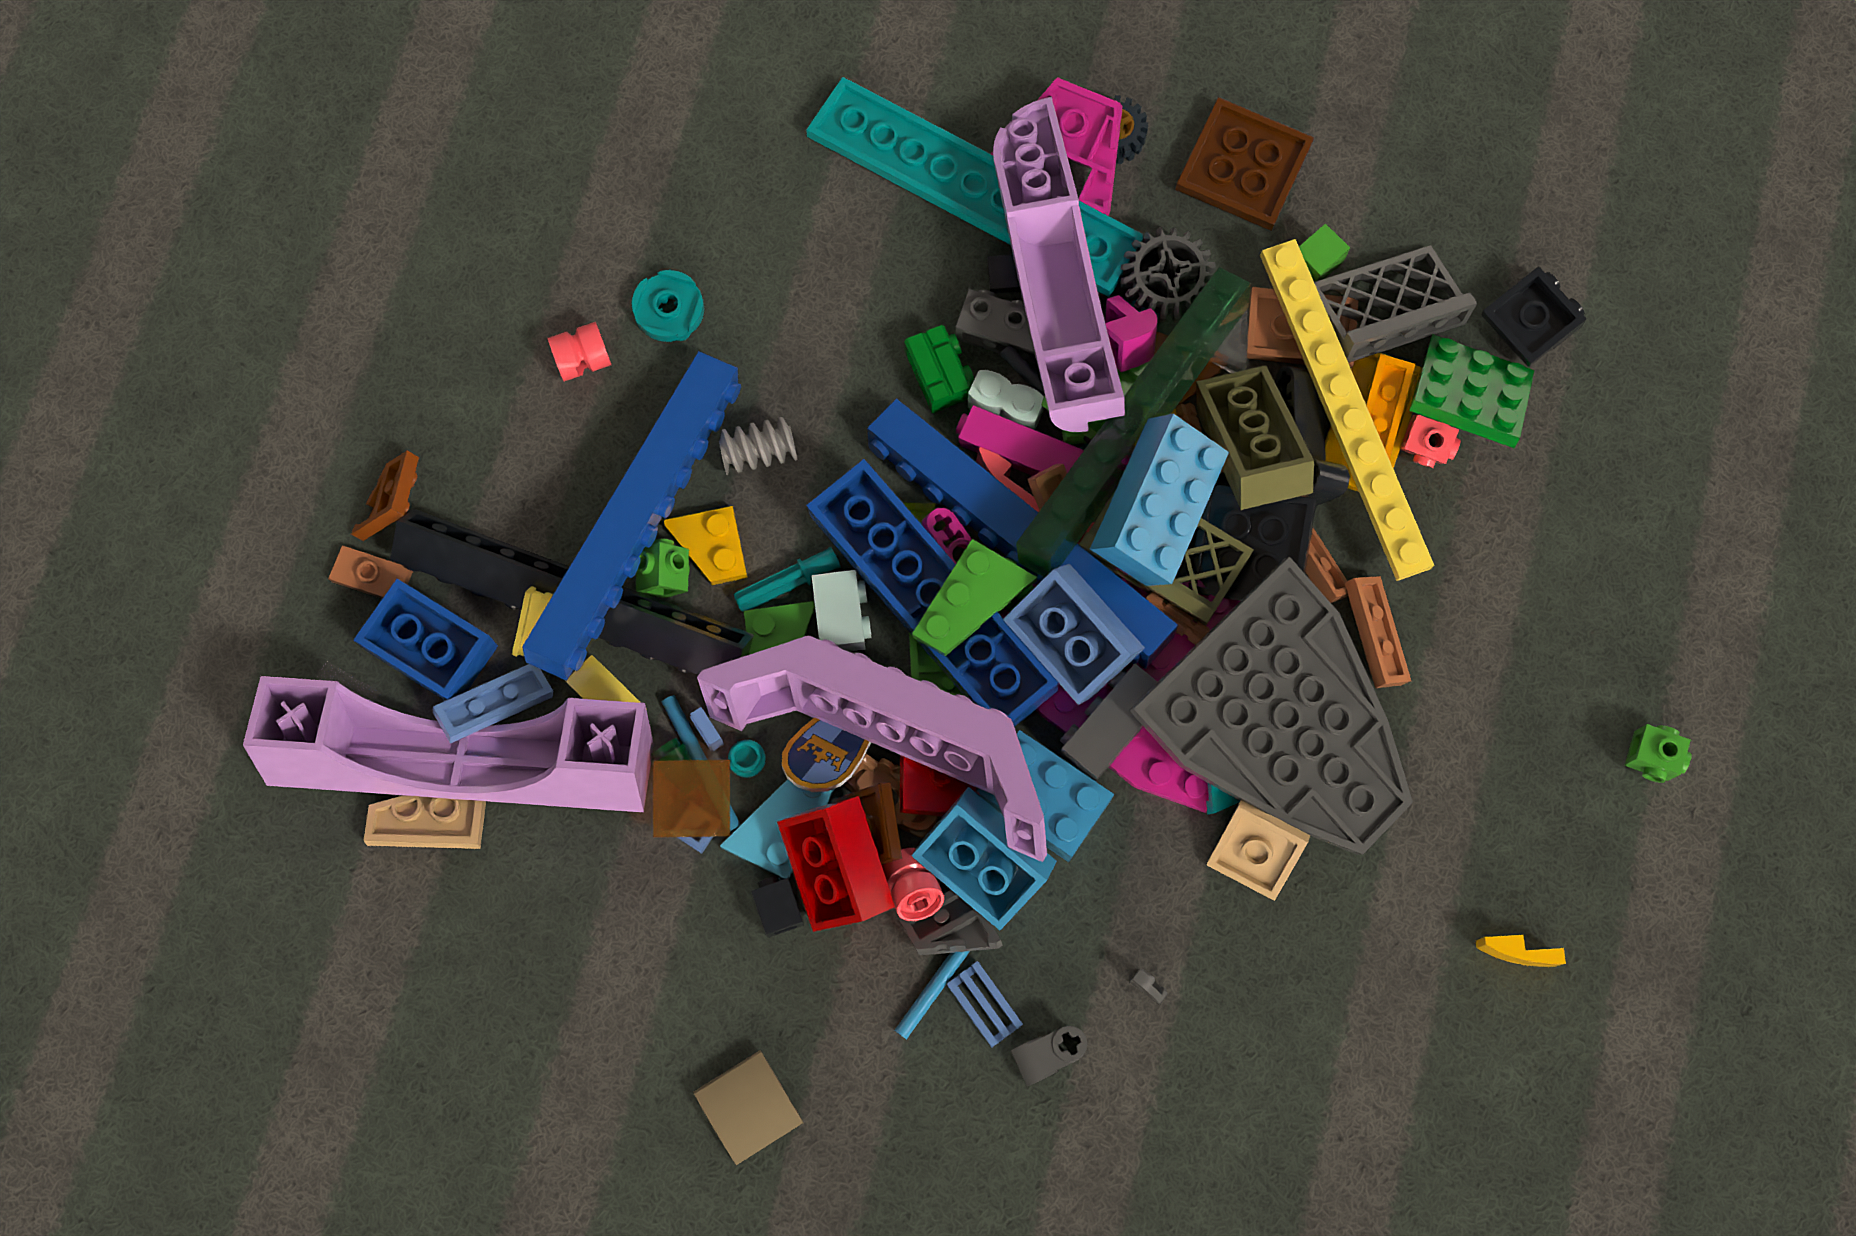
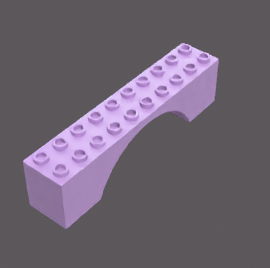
[243,676,654,813]

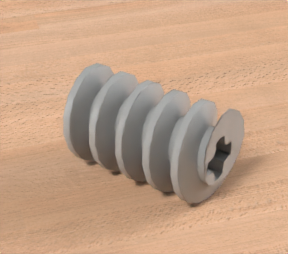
[719,417,798,475]

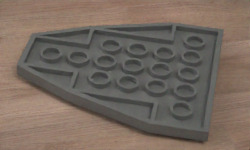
[1129,557,1413,855]

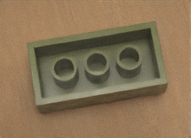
[1196,365,1314,510]

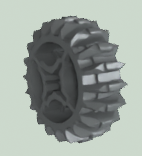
[1120,227,1217,323]

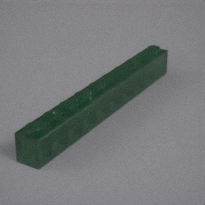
[1016,267,1250,578]

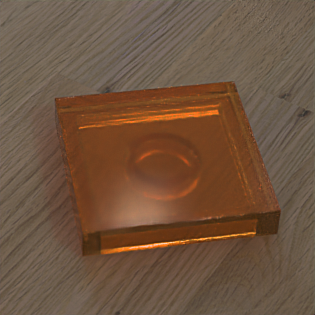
[653,760,730,838]

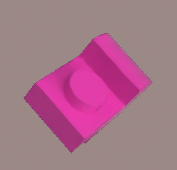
[1105,295,1157,372]

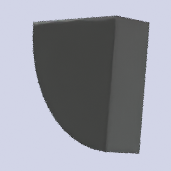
[1129,969,1168,1005]

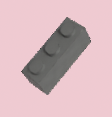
[1060,663,1157,781]

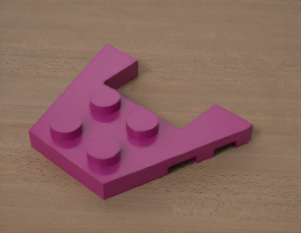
[991,77,1123,216]

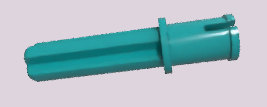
[734,546,841,612]

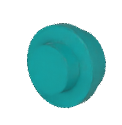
[728,740,766,778]

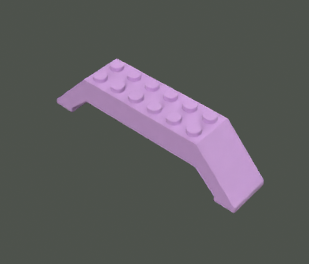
[697,635,1047,862]

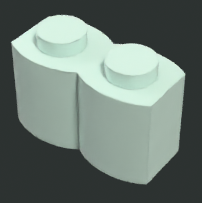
[968,370,1044,430]

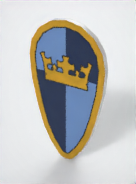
[782,718,871,792]

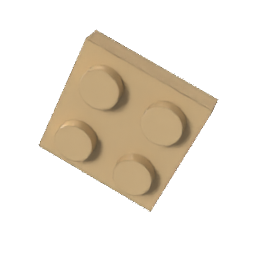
[1206,800,1310,901]

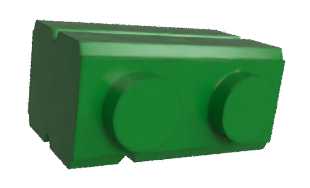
[904,325,975,413]

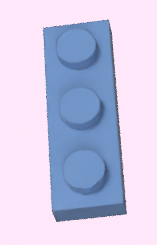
[433,664,553,743]

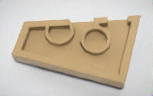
[364,795,486,849]

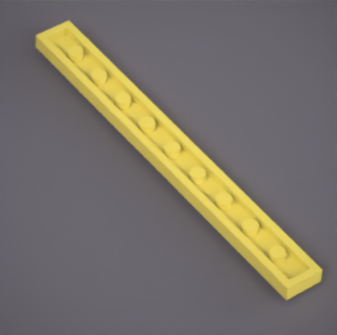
[1260,239,1434,581]

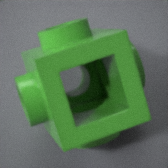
[636,539,690,598]
[1624,724,1692,783]

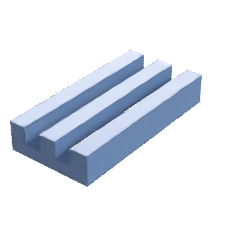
[946,961,1023,1048]

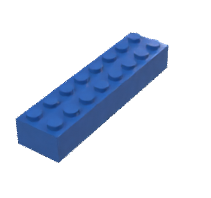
[806,459,1059,727]

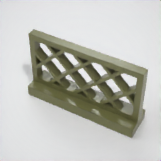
[1079,488,1253,626]

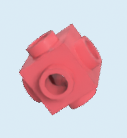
[1400,414,1461,468]

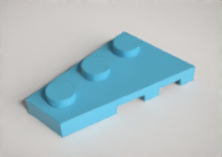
[720,779,835,879]

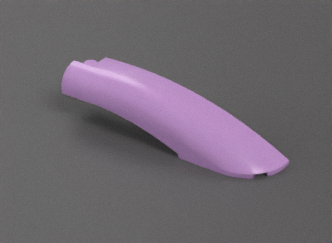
[993,97,1125,432]

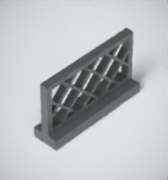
[1314,245,1477,363]

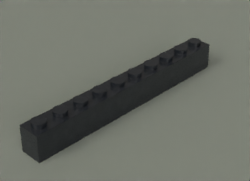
[390,509,754,675]

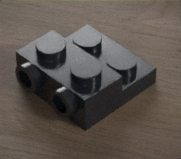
[1481,266,1587,368]

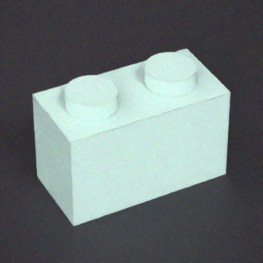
[812,570,872,652]

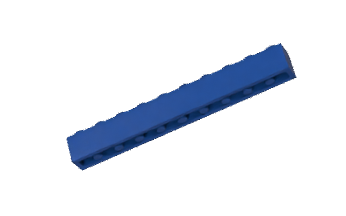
[522,351,741,681]
[867,398,1178,669]

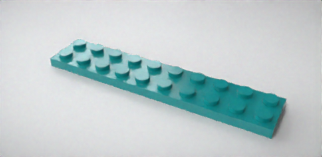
[806,77,1143,297]

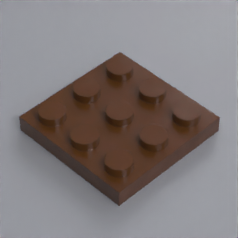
[1175,97,1314,231]

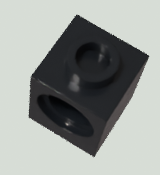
[751,875,804,938]

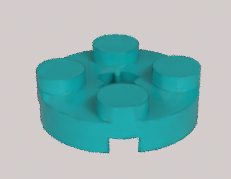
[632,270,704,342]

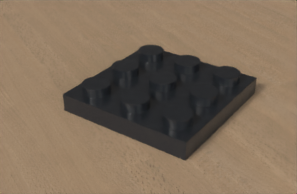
[1188,485,1317,601]

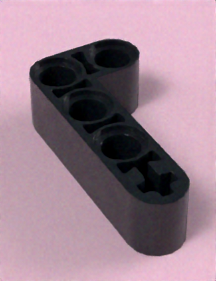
[1275,365,1350,506]

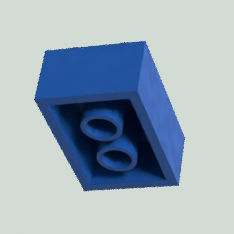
[354,579,498,701]

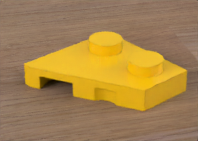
[664,506,748,585]

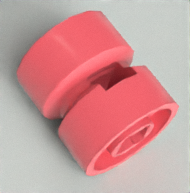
[548,322,611,382]
[882,848,944,921]

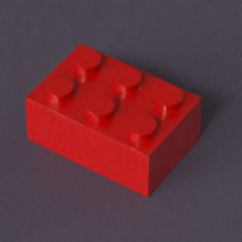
[777,796,895,932]

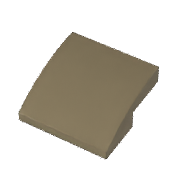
[694,1050,803,1165]

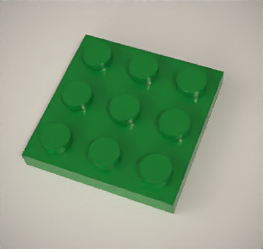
[1409,334,1535,448]

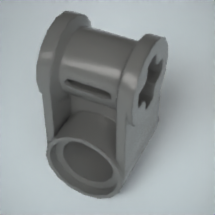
[1011,1026,1087,1087]

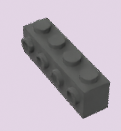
[955,289,1038,365]

